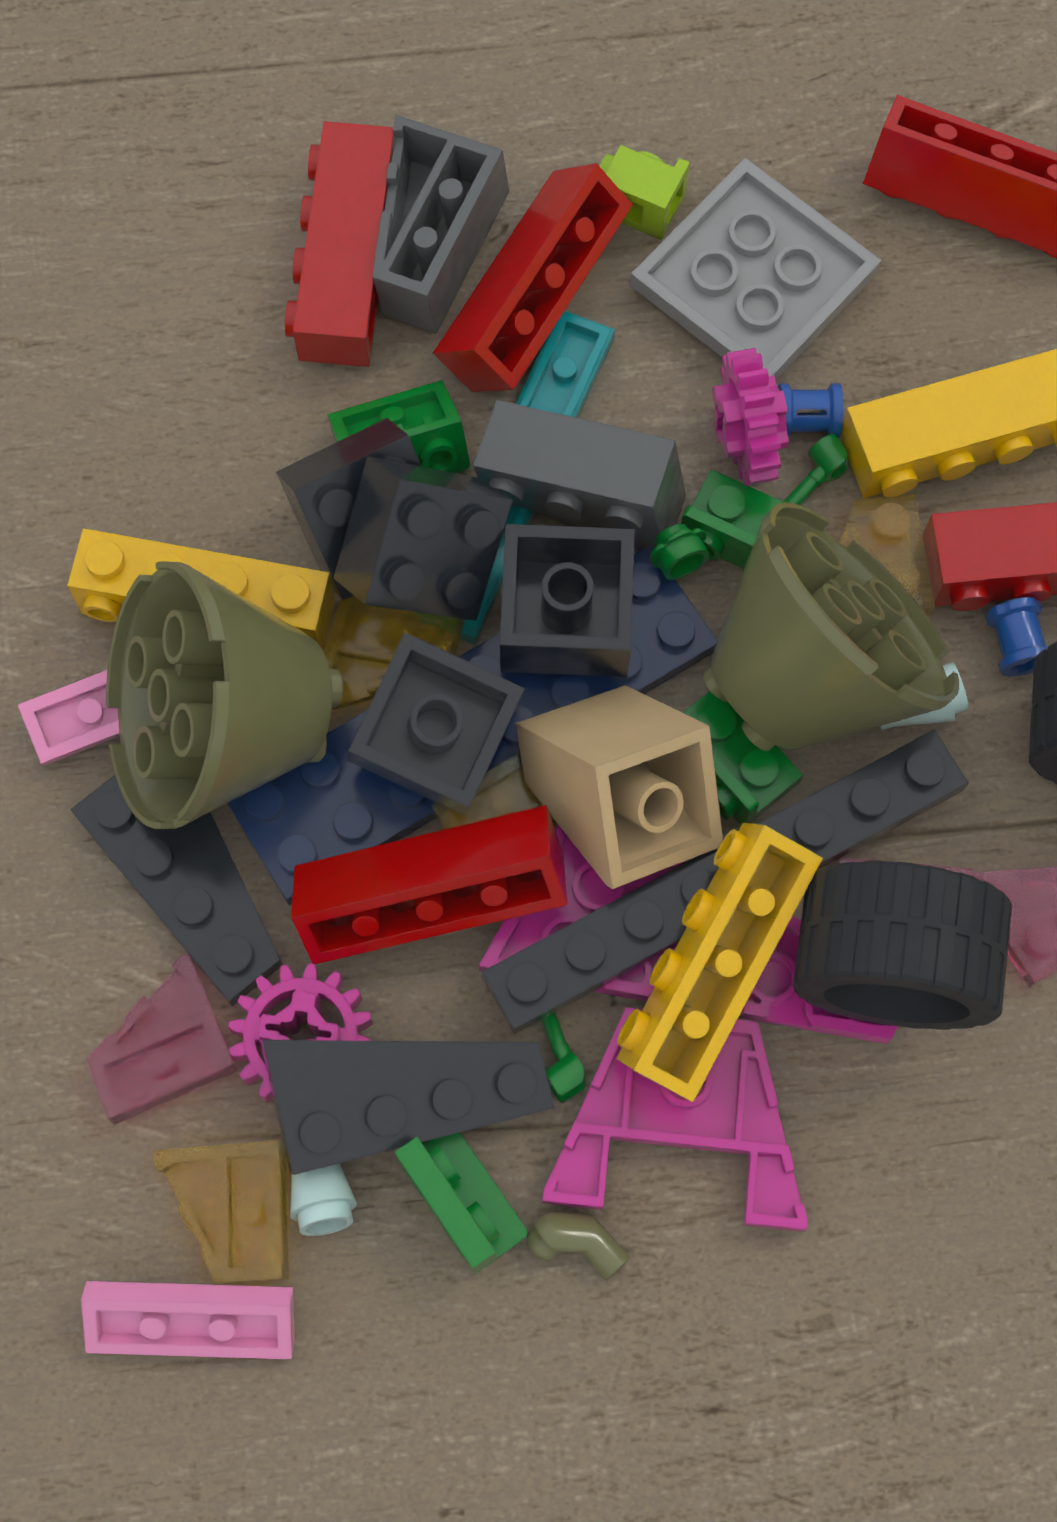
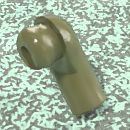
[527,1211,631,1281]

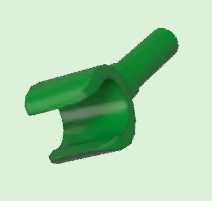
[783,434,848,505]
[541,1012,586,1103]

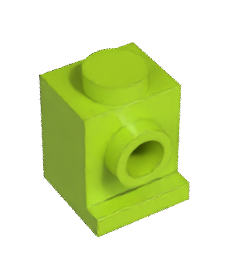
[600,145,690,240]

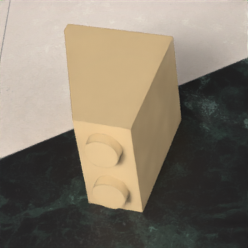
[516,685,723,889]

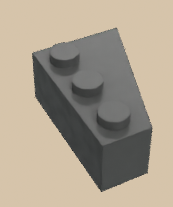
[372,115,510,334]
[473,400,686,551]

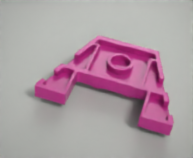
[542,1007,808,1232]

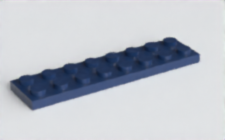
[227,546,718,905]

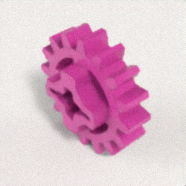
[712,348,789,486]
[228,963,373,1103]

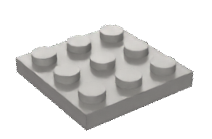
[630,158,882,380]

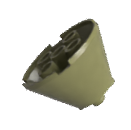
[703,502,959,751]
[106,561,343,829]

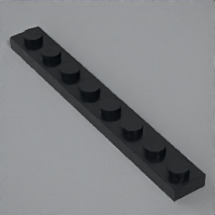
[482,729,969,1034]

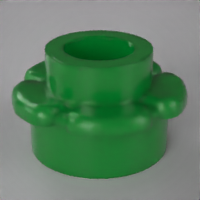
[649,524,710,580]

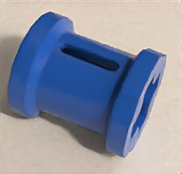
[778,383,843,438]
[985,597,1048,677]

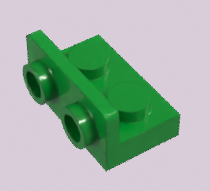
[327,380,470,473]
[681,469,784,571]
[682,691,803,825]
[394,1132,528,1275]

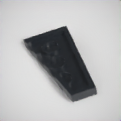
[70,775,283,1006]
[260,1040,554,1175]

